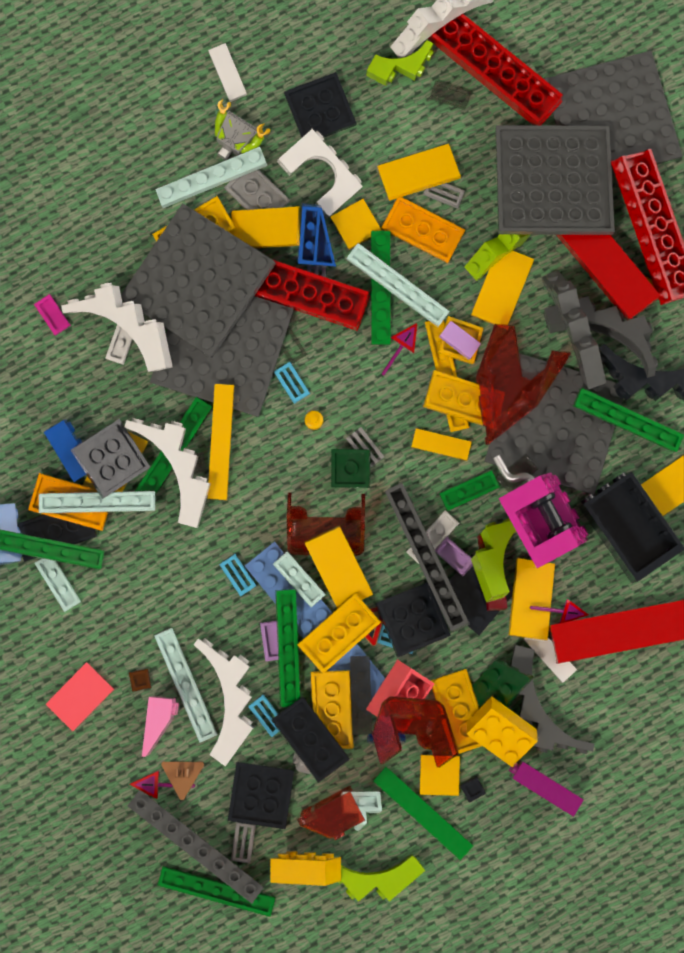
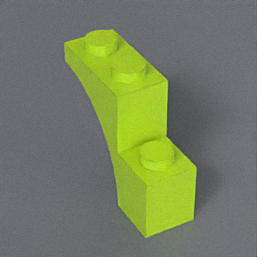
[366,40,434,86]
[465,234,530,281]

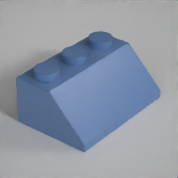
[0,503,22,565]

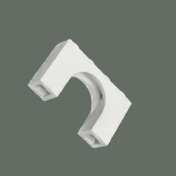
[277,129,363,218]

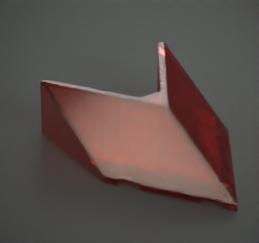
[476,323,571,445]

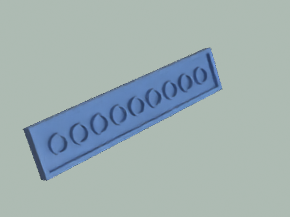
[245,542,385,716]

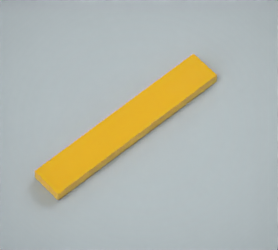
[425,320,469,433]
[207,384,235,500]

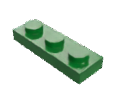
[439,470,500,511]

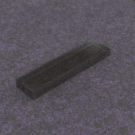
[350,656,372,735]

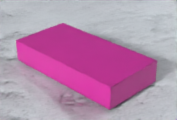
[34,294,71,336]

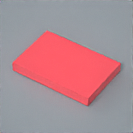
[46,662,114,731]

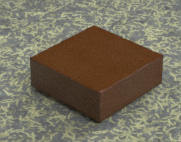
[129,669,152,692]

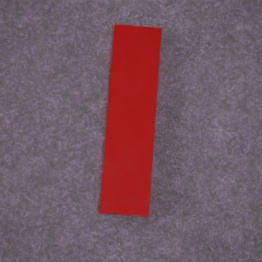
[427,14,563,126]
[611,149,684,305]
[556,235,661,321]
[255,260,370,331]
[549,600,684,664]

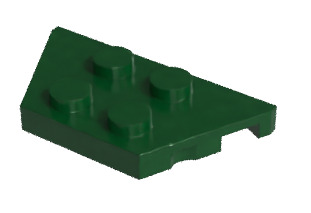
[472,659,534,708]

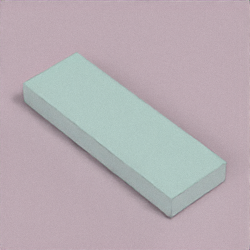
[273,551,326,608]
[34,559,81,612]

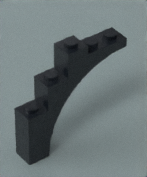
[599,344,684,401]

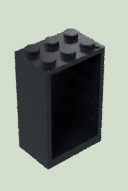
[579,472,684,583]

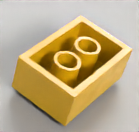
[466,696,538,767]
[270,851,341,886]

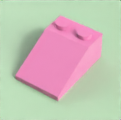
[142,696,179,757]

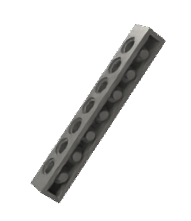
[385,483,470,633]
[128,790,264,904]

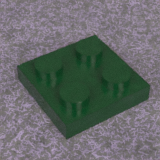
[331,449,371,488]

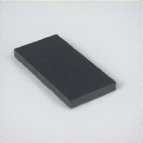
[17,515,98,562]
[271,697,350,783]

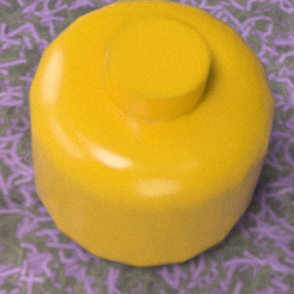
[305,411,324,430]

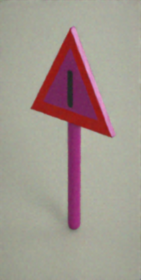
[382,323,417,375]
[530,599,589,623]
[129,770,195,799]

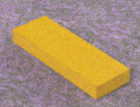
[411,429,471,461]

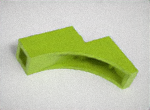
[471,518,517,602]
[338,854,425,902]

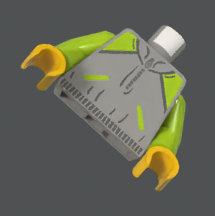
[215,99,271,160]

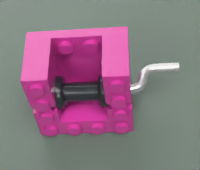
[493,455,589,568]

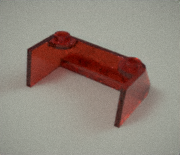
[287,492,365,556]
[372,696,459,768]
[296,786,365,840]

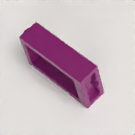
[509,760,584,817]

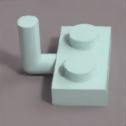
[341,792,382,831]

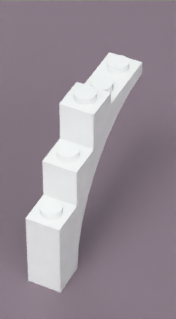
[390,0,494,58]
[61,283,173,372]
[125,418,210,528]
[194,638,254,766]

